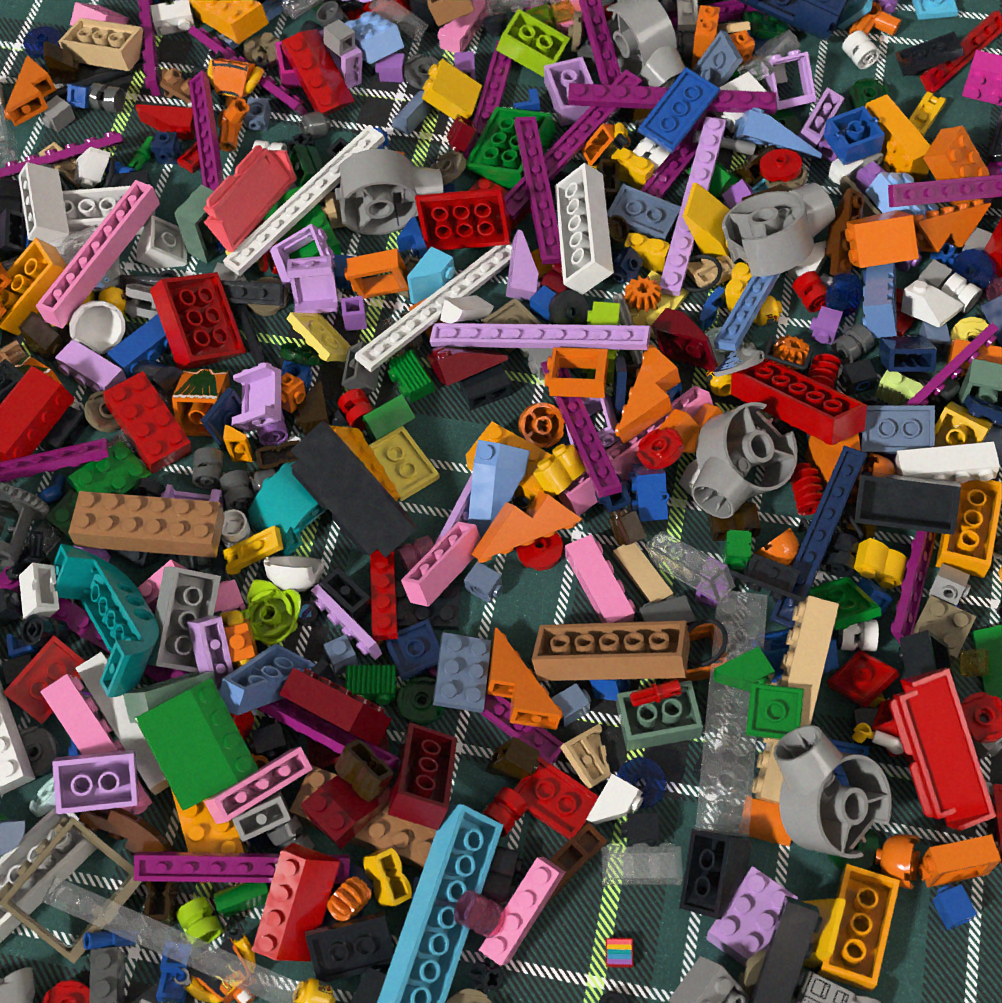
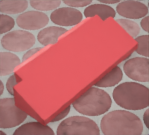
[203,145,297,252]

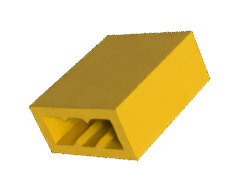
[422,59,482,120]

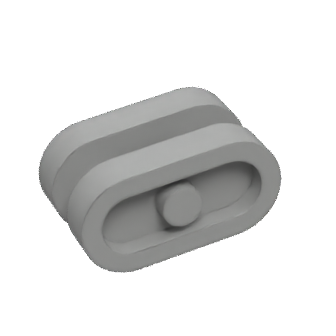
[125,284,158,320]

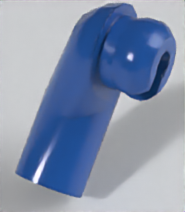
[37,475,66,503]

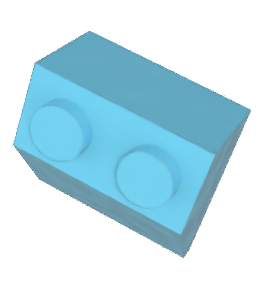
[407,246,455,304]

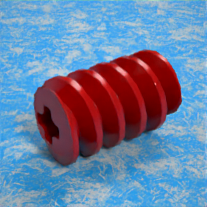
[807,353,841,389]
[790,463,823,516]

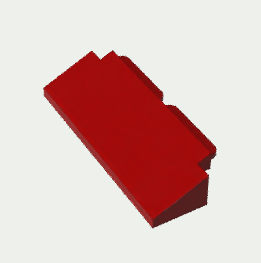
[889,668,996,832]

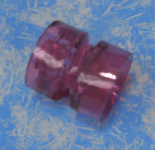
[397,534,434,573]
[454,890,506,938]

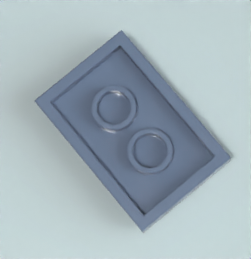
[692,30,743,87]
[607,184,681,241]
[861,406,935,454]
[433,632,491,713]

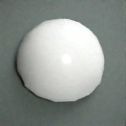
[69,301,125,354]
[264,556,325,592]

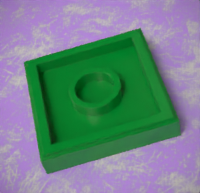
[745,682,804,740]

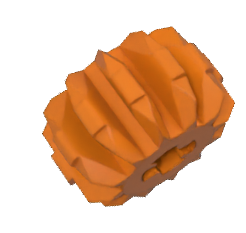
[625,275,662,313]
[771,335,810,371]
[327,876,371,922]

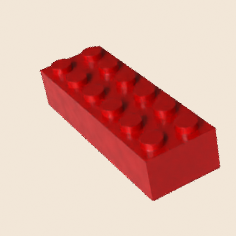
[731,358,867,445]

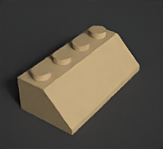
[58,18,143,71]

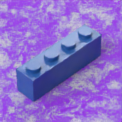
[107,314,170,379]

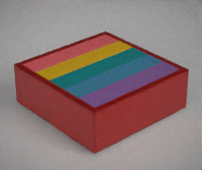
[606,938,633,968]

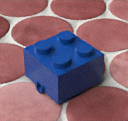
[823,106,885,165]
[628,463,669,521]

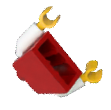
[852,693,914,762]

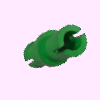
[127,136,154,172]

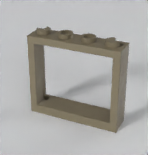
[0,816,142,964]

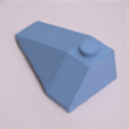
[733,108,822,160]
[468,440,530,538]

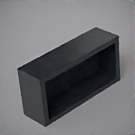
[854,471,961,535]
[899,630,957,691]

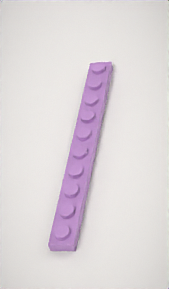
[659,117,726,297]
[429,323,651,350]

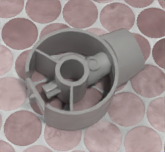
[606,0,685,88]
[335,149,443,235]
[722,183,835,277]
[691,402,797,518]
[773,725,892,858]

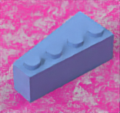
[863,263,897,338]
[219,644,316,716]

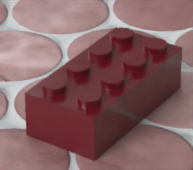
[279,668,392,746]
[388,722,457,830]

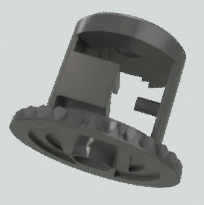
[0,483,50,567]

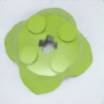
[240,580,301,645]

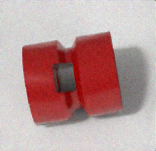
[792,271,833,313]
[338,388,374,431]
[481,787,528,837]

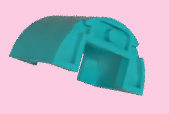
[248,461,328,556]

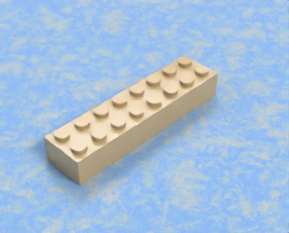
[750,596,839,805]

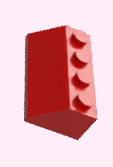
[281,29,355,116]
[0,366,75,462]
[252,842,341,962]

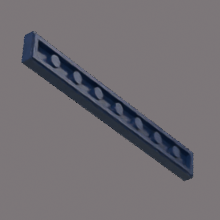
[770,446,867,630]

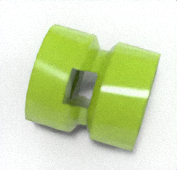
[175,897,223,948]

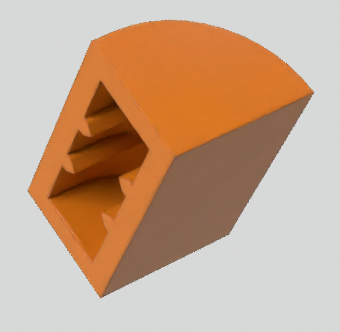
[738,797,791,847]

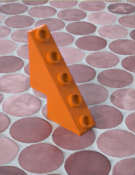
[5,56,56,127]
[913,199,991,252]
[615,344,681,444]
[636,403,723,457]
[471,491,582,563]
[487,627,563,730]

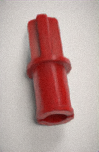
[630,679,682,707]

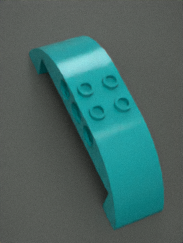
[53,544,159,698]

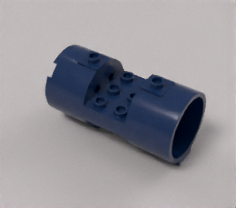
[737,0,849,42]

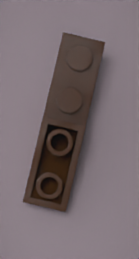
[825,188,864,280]
[79,808,176,856]
[542,822,607,910]

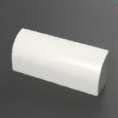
[18,162,69,243]

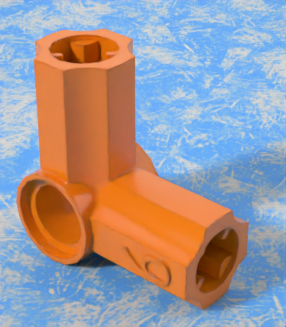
[849,2,902,36]
[217,97,249,152]

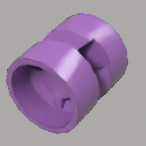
[257,408,288,446]

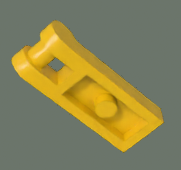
[909,91,947,137]
[223,525,284,575]

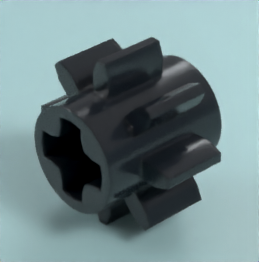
[289,133,315,151]
[469,957,503,994]

